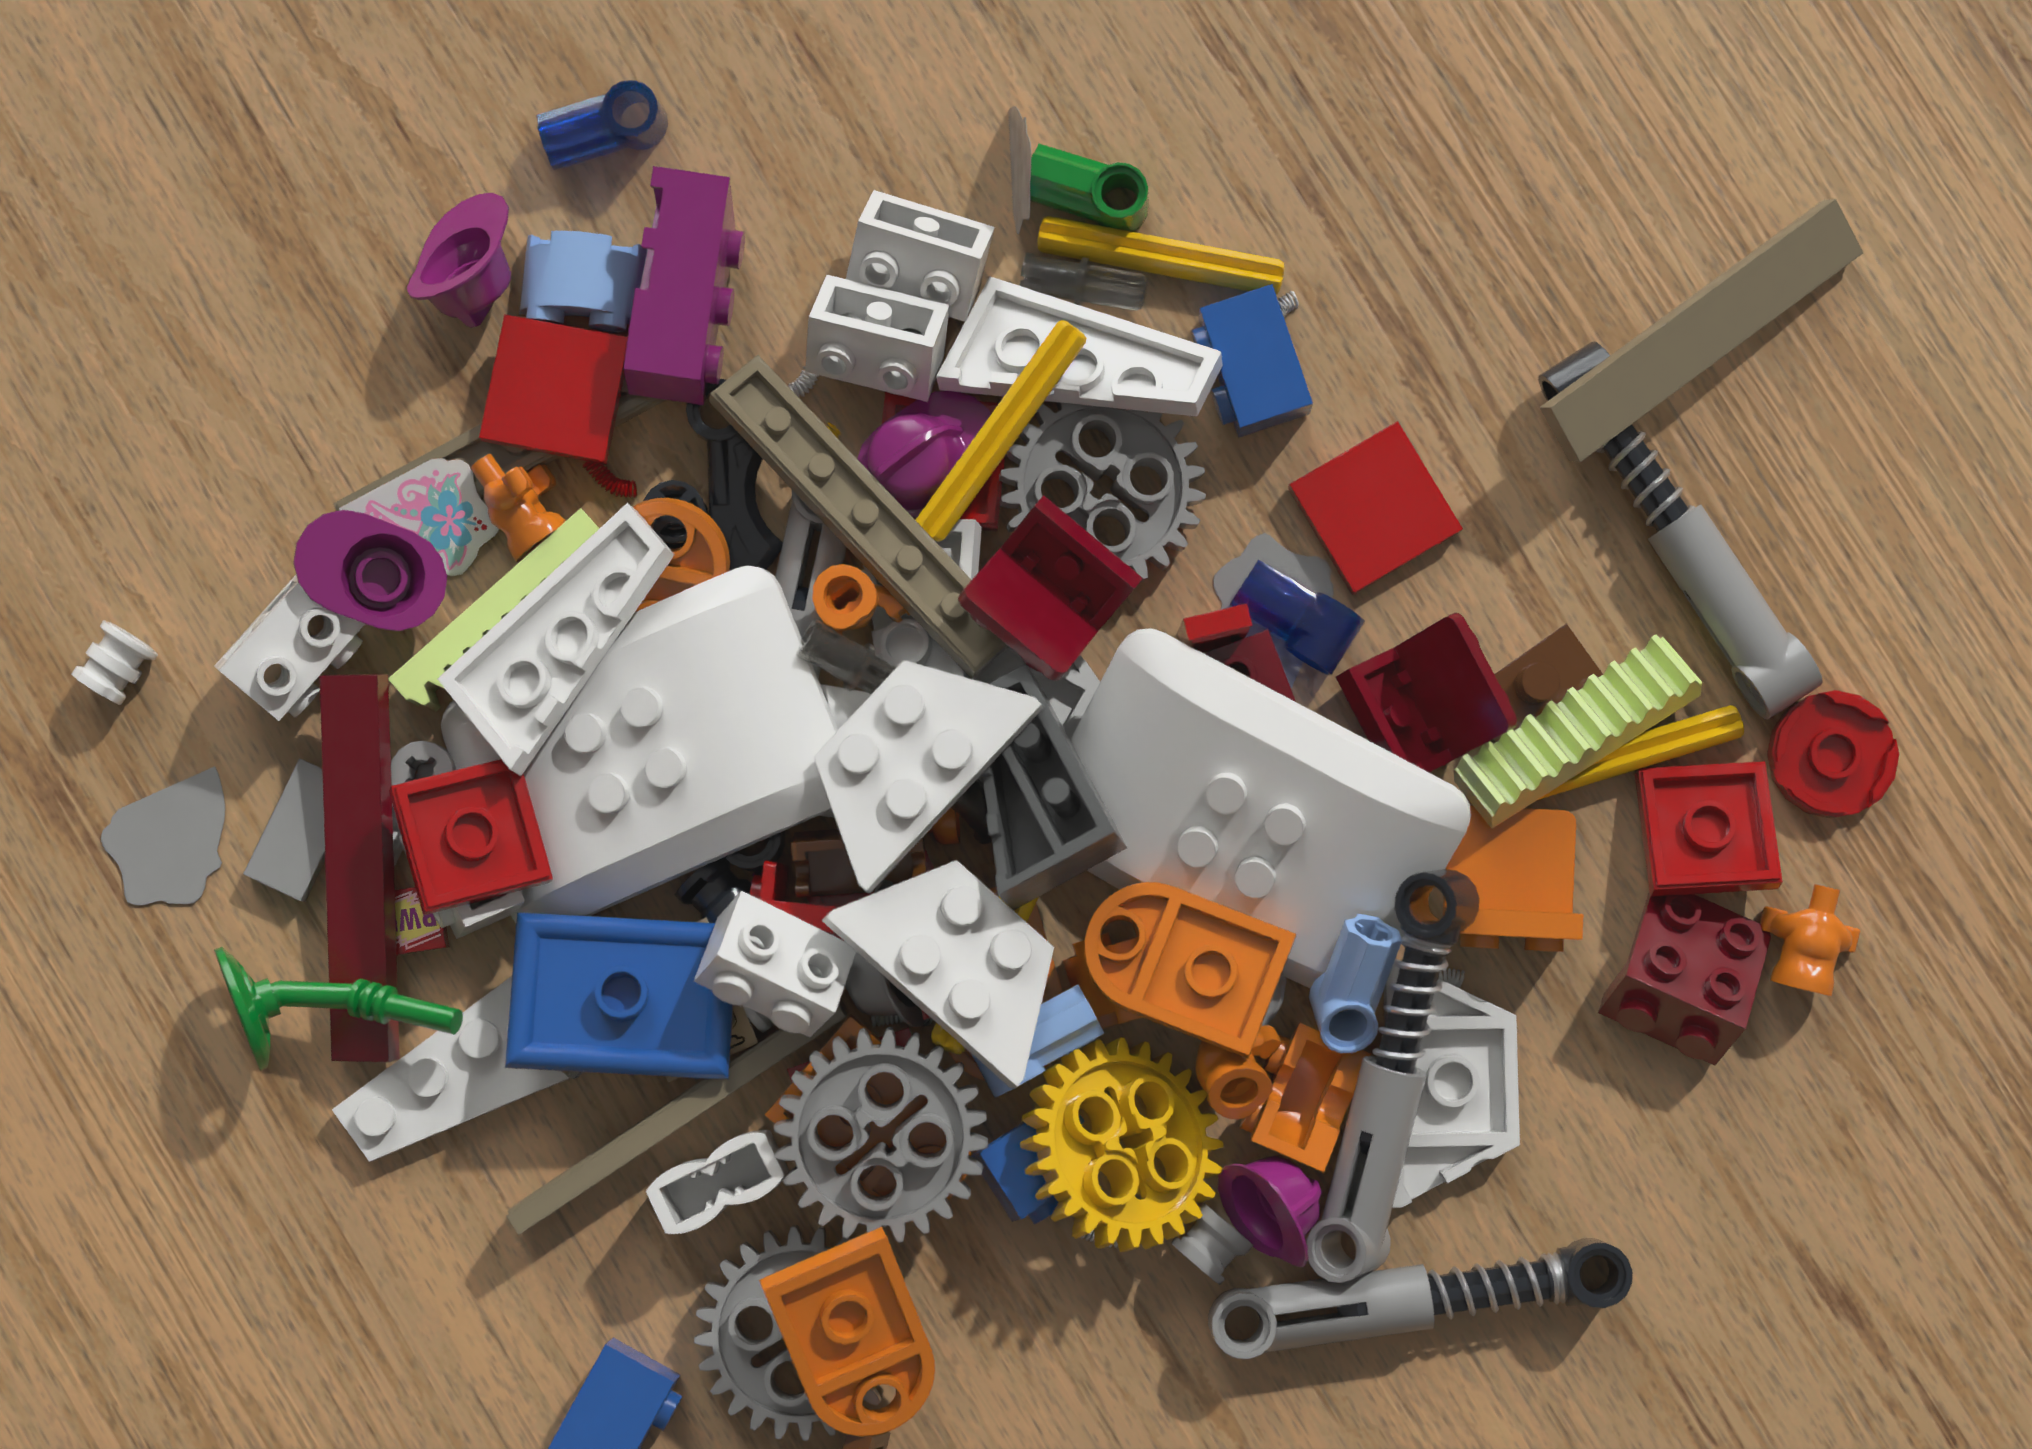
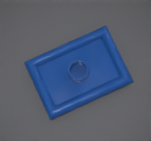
[505,912,733,1080]

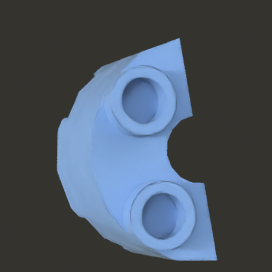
[519,231,648,333]

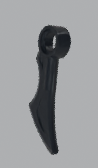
[686,379,783,571]

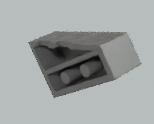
[981,664,1127,910]

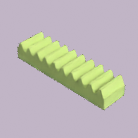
[388,508,600,711]
[1454,634,1702,829]

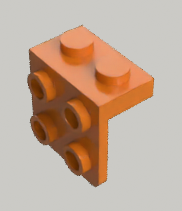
[1442,806,1584,952]

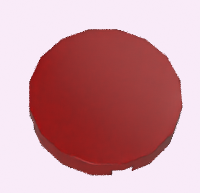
[1767,690,1900,818]

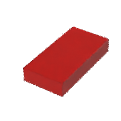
[1177,603,1252,653]

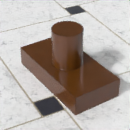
[1491,623,1603,744]

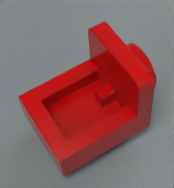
[750,861,839,936]

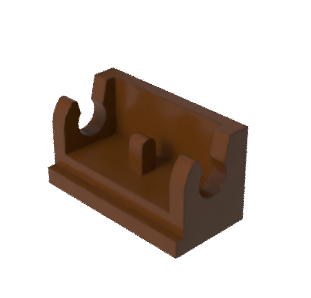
[791,829,926,898]

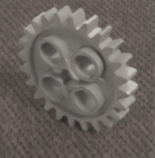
[999,402,1206,583]
[774,1027,988,1242]
[694,1225,882,1441]

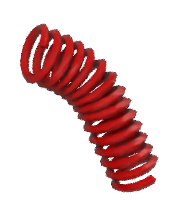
[583,461,637,498]

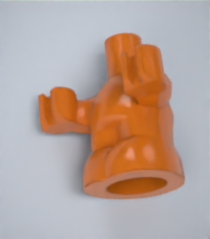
[470,454,566,562]
[812,564,910,666]
[1760,884,1860,996]
[1195,1025,1282,1120]

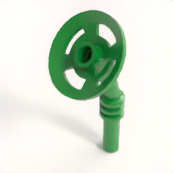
[214,947,463,1071]

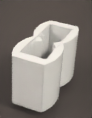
[646,1130,789,1234]

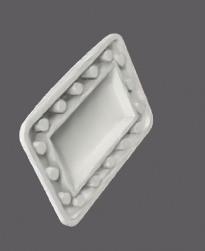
[441,566,838,923]
[1070,628,1471,988]

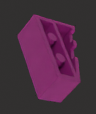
[624,166,745,405]

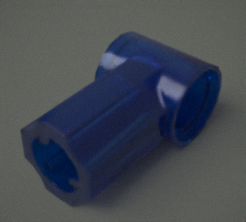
[536,80,668,170]
[1228,559,1365,676]

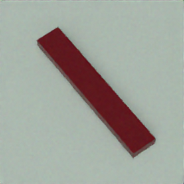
[320,674,400,1062]

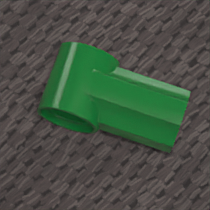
[1030,143,1149,232]

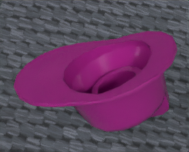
[407,193,511,328]
[857,391,991,518]
[293,510,447,631]
[1218,1156,1322,1267]

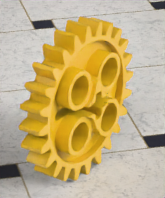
[1020,1037,1223,1252]

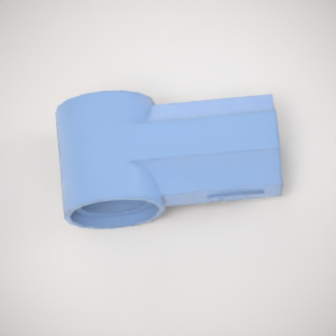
[1309,914,1402,1053]
[972,985,1104,1098]

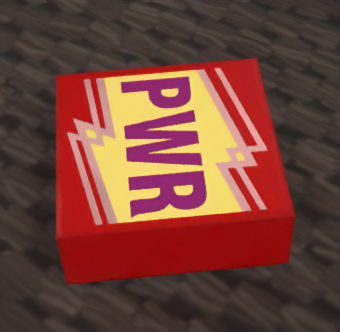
[395,887,449,955]

